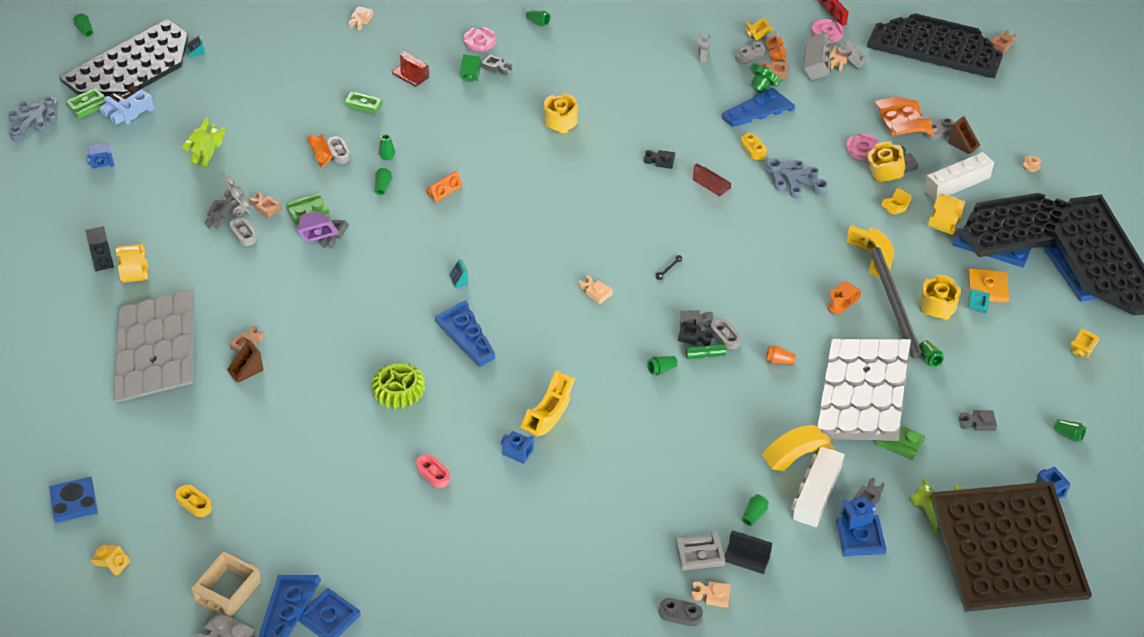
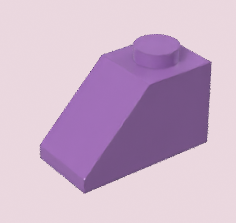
[297,211,339,243]

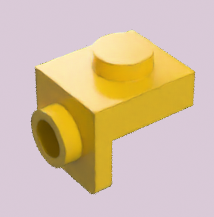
[745,17,773,41]
[881,188,912,215]
[1070,328,1099,358]
[90,544,130,576]

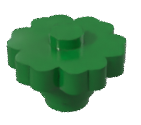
[749,63,781,93]

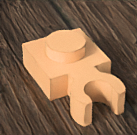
[349,7,373,30]
[830,46,848,71]
[579,275,612,304]
[691,581,731,608]

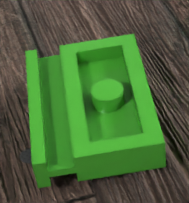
[66,88,105,119]
[286,193,330,225]
[875,425,925,461]

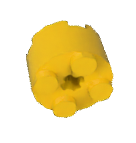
[544,93,578,133]
[868,141,906,183]
[929,194,965,235]
[116,243,149,283]
[919,275,961,320]

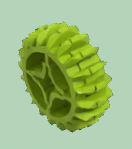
[371,361,425,410]

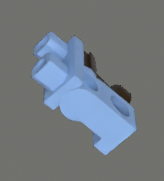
[100,85,154,125]

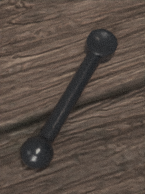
[656,255,682,280]

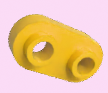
[741,133,767,160]
[175,485,212,517]

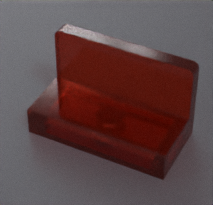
[392,51,429,87]
[693,163,732,197]

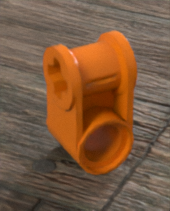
[827,281,862,314]

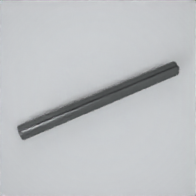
[871,247,922,358]

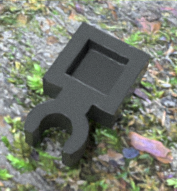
[481,54,512,75]
[901,146,919,172]
[205,200,232,229]
[320,220,349,248]
[679,310,713,329]
[959,410,997,431]
[853,478,885,506]

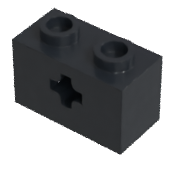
[85,226,114,272]

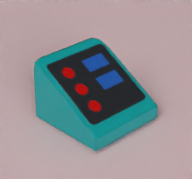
[186,35,205,57]
[449,259,468,287]

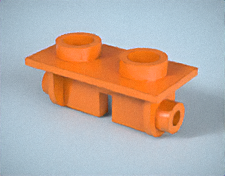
[766,31,787,63]
[307,134,333,168]
[426,170,463,202]

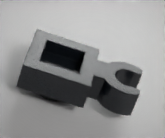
[644,150,676,169]
[678,323,714,346]

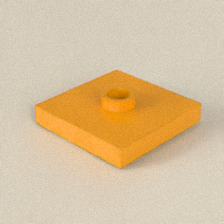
[968,268,1009,303]

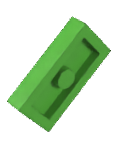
[344,91,383,114]

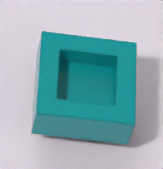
[967,289,990,313]

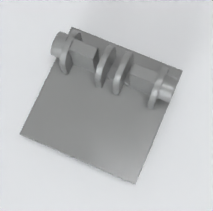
[221,172,251,217]

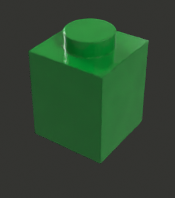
[460,54,482,82]

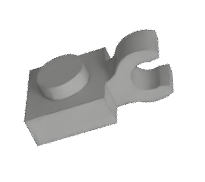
[698,33,711,63]
[838,40,866,69]

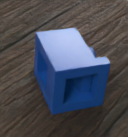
[85,142,114,169]
[501,431,534,464]
[1035,466,1071,500]
[840,497,876,529]

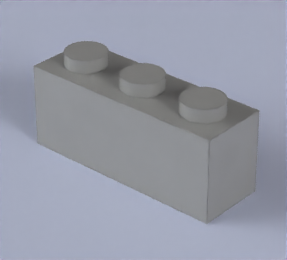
[803,32,832,80]

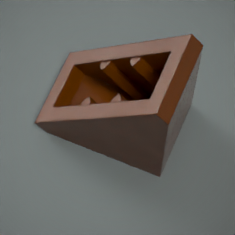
[948,116,980,154]
[227,339,264,382]

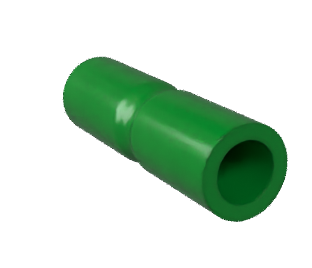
[686,344,726,359]

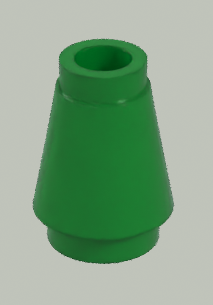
[526,10,551,27]
[74,13,93,37]
[378,133,396,160]
[374,168,392,195]
[919,340,944,367]
[647,356,678,376]
[1054,419,1086,442]
[741,494,769,526]

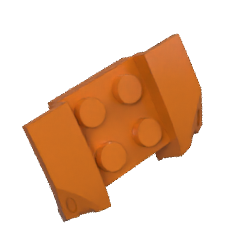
[875,96,934,136]

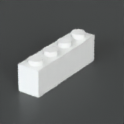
[924,152,994,201]
[791,447,845,527]

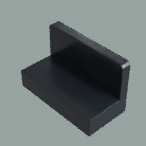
[724,530,773,574]

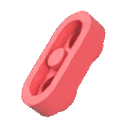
[416,454,450,488]

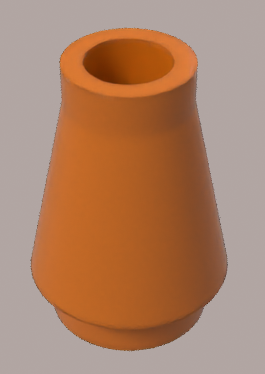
[766,345,796,365]

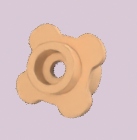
[1023,156,1042,172]

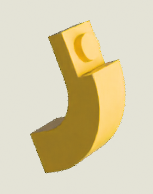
[846,225,894,277]
[520,371,575,436]
[761,425,835,472]

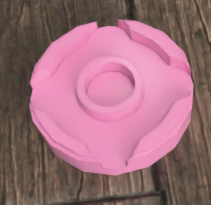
[811,19,844,43]
[464,27,496,52]
[846,134,878,161]

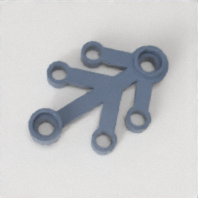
[7,96,58,142]
[765,158,828,198]

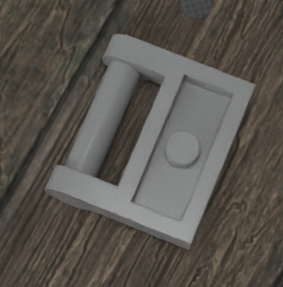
[675,532,725,571]

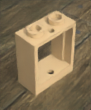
[191,551,261,618]

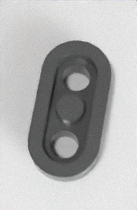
[659,598,703,626]

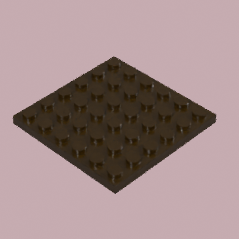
[930,481,1092,612]

